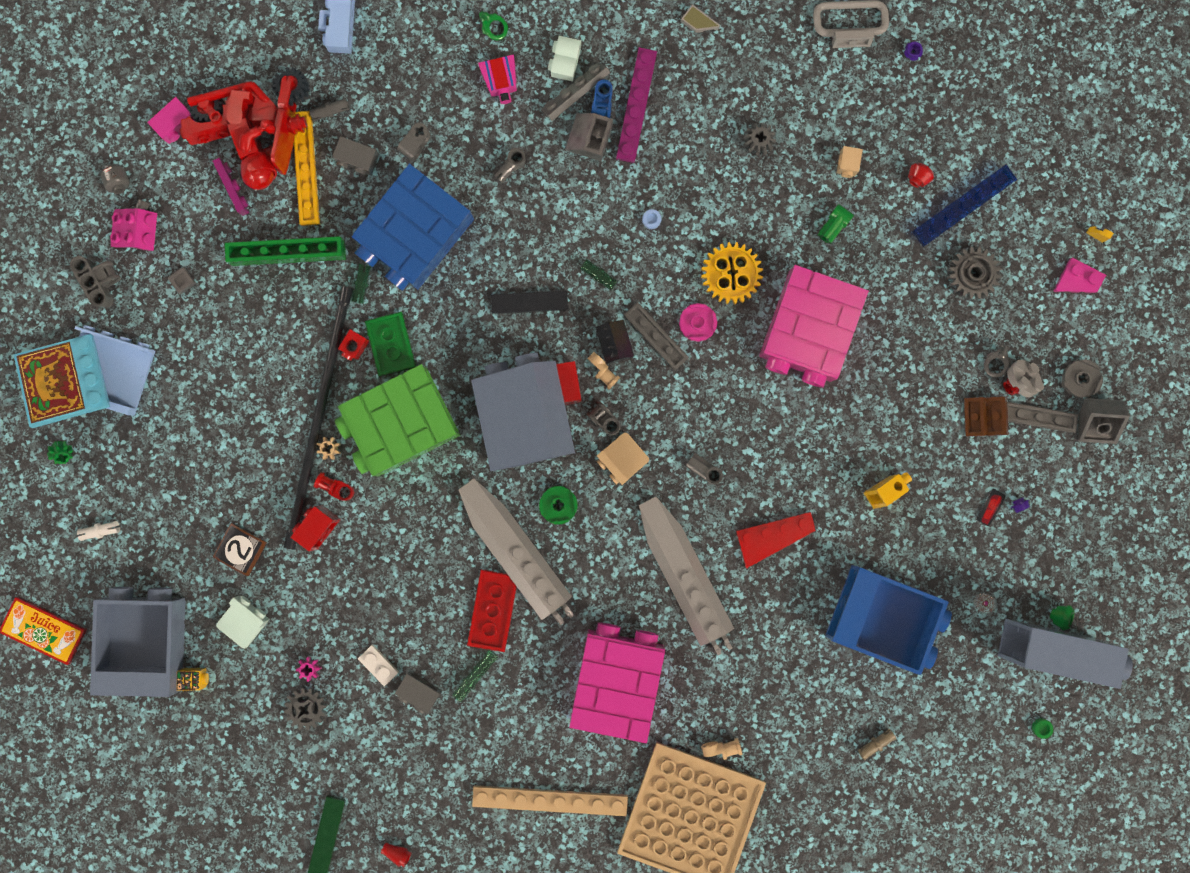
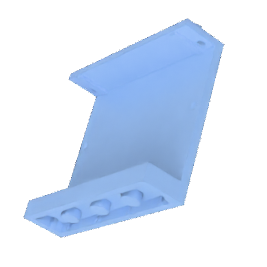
[75,325,155,416]

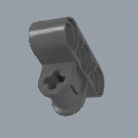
[70,256,121,309]

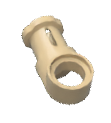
[587,352,620,390]
[701,738,742,760]

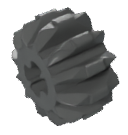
[743,123,776,156]

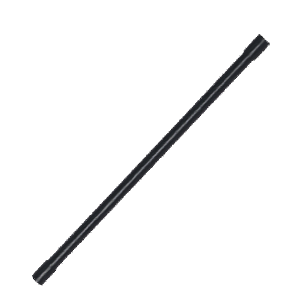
[284,286,353,550]

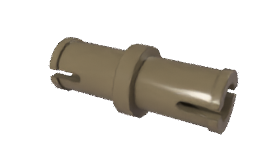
[857,729,896,761]

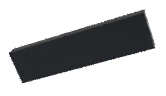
[491,291,568,314]

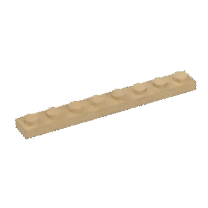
[472,785,628,816]

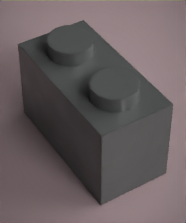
[332,136,379,176]
[395,671,442,714]

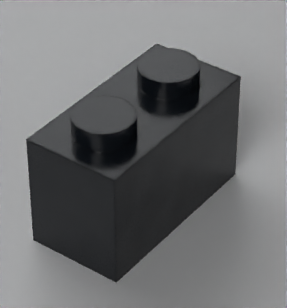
[595,320,634,364]

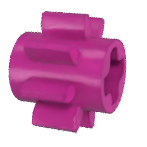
[296,656,322,682]

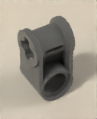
[397,123,430,162]
[586,401,621,436]

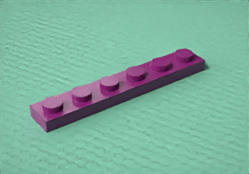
[616,47,657,163]

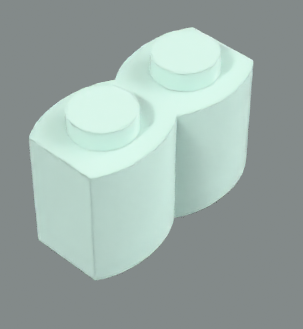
[548,36,581,81]

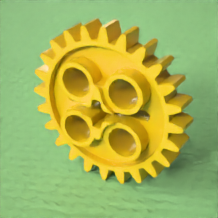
[701,242,763,305]

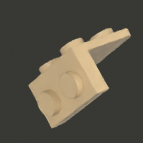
[596,433,649,485]

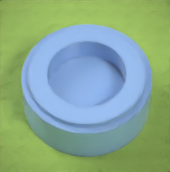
[642,209,661,229]

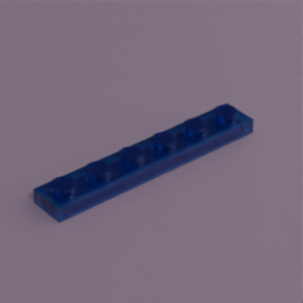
[912,164,1018,247]

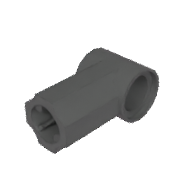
[685,453,723,485]

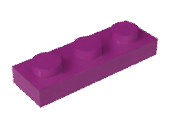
[212,158,249,216]

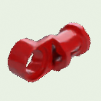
[314,472,354,501]

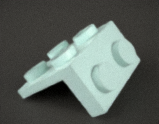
[216,595,270,648]

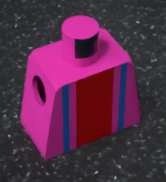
[478,55,517,104]

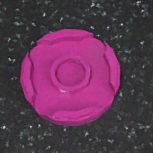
[679,303,717,342]

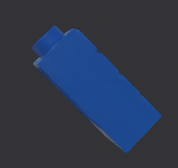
[352,163,474,291]
[825,565,952,675]

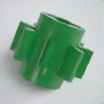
[47,441,73,464]

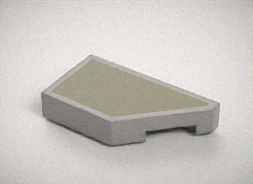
[681,4,720,33]

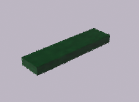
[308,795,346,873]

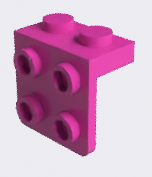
[110,208,157,251]

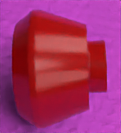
[908,163,934,188]

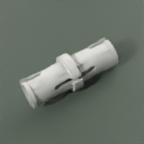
[77,521,120,541]

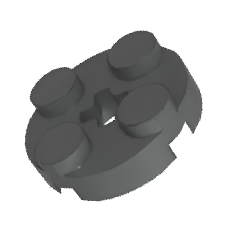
[1061,359,1103,398]

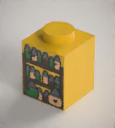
[177,668,209,691]

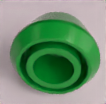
[1050,605,1075,631]

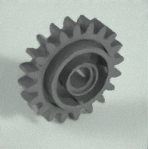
[947,247,1002,300]

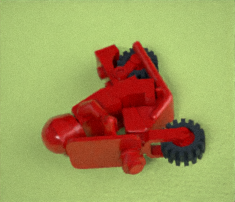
[180,67,310,190]

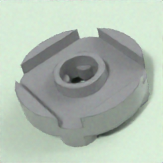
[1007,360,1044,397]

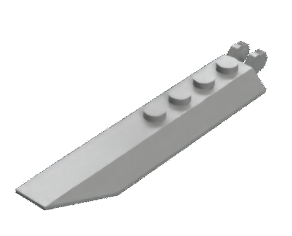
[459,479,574,625]
[639,497,734,655]

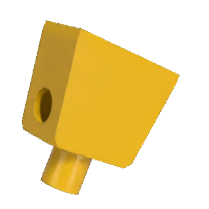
[863,472,912,509]

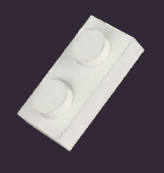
[358,645,399,686]

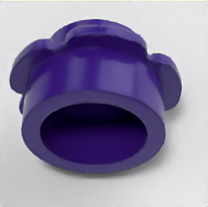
[904,42,923,61]
[1011,497,1030,513]

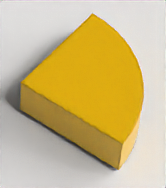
[1086,226,1114,243]

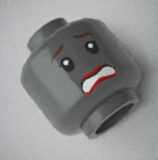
[101,164,130,194]

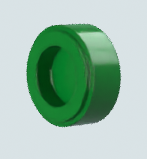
[1032,718,1053,739]

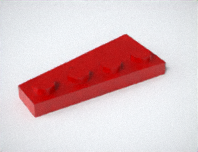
[736,512,816,569]

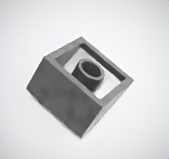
[1078,398,1130,444]

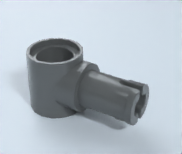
[493,148,526,184]

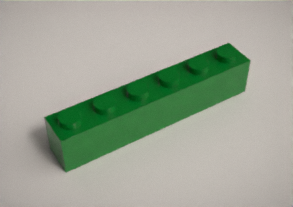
[225,237,346,266]

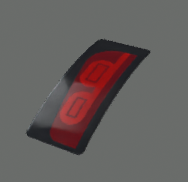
[976,488,1006,526]

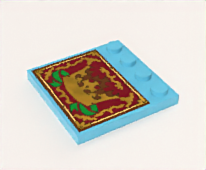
[13,334,110,428]

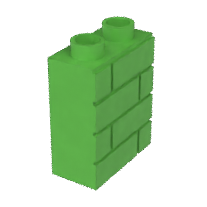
[335,364,461,476]

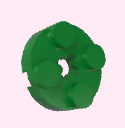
[539,486,578,525]

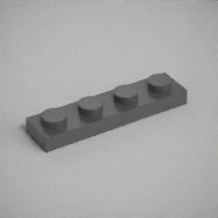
[541,62,610,121]

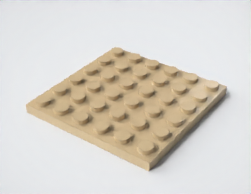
[617,741,766,873]

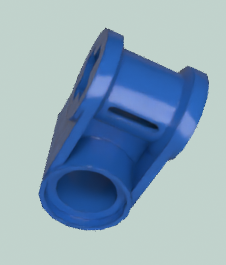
[591,79,612,118]

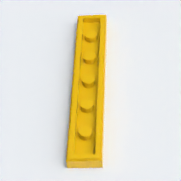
[294,111,320,226]

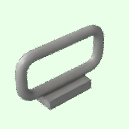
[813,0,889,48]

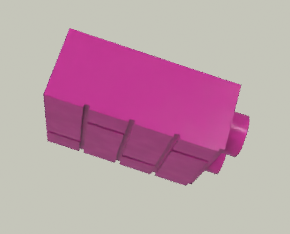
[759,265,869,388]
[569,622,665,743]

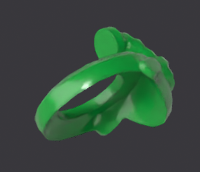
[479,11,508,41]

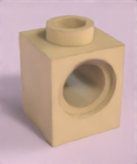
[836,146,863,178]

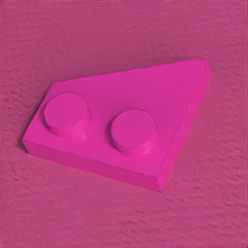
[1053,257,1106,293]

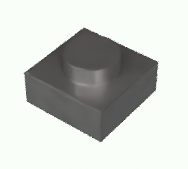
[168,267,196,294]

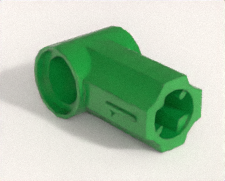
[818,204,854,244]

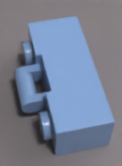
[318,0,355,54]

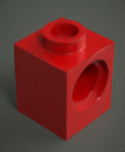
[338,329,370,361]

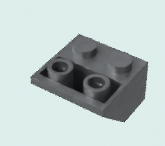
[565,113,613,161]

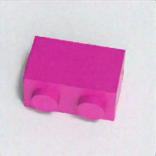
[147,97,196,144]

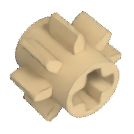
[317,437,341,460]

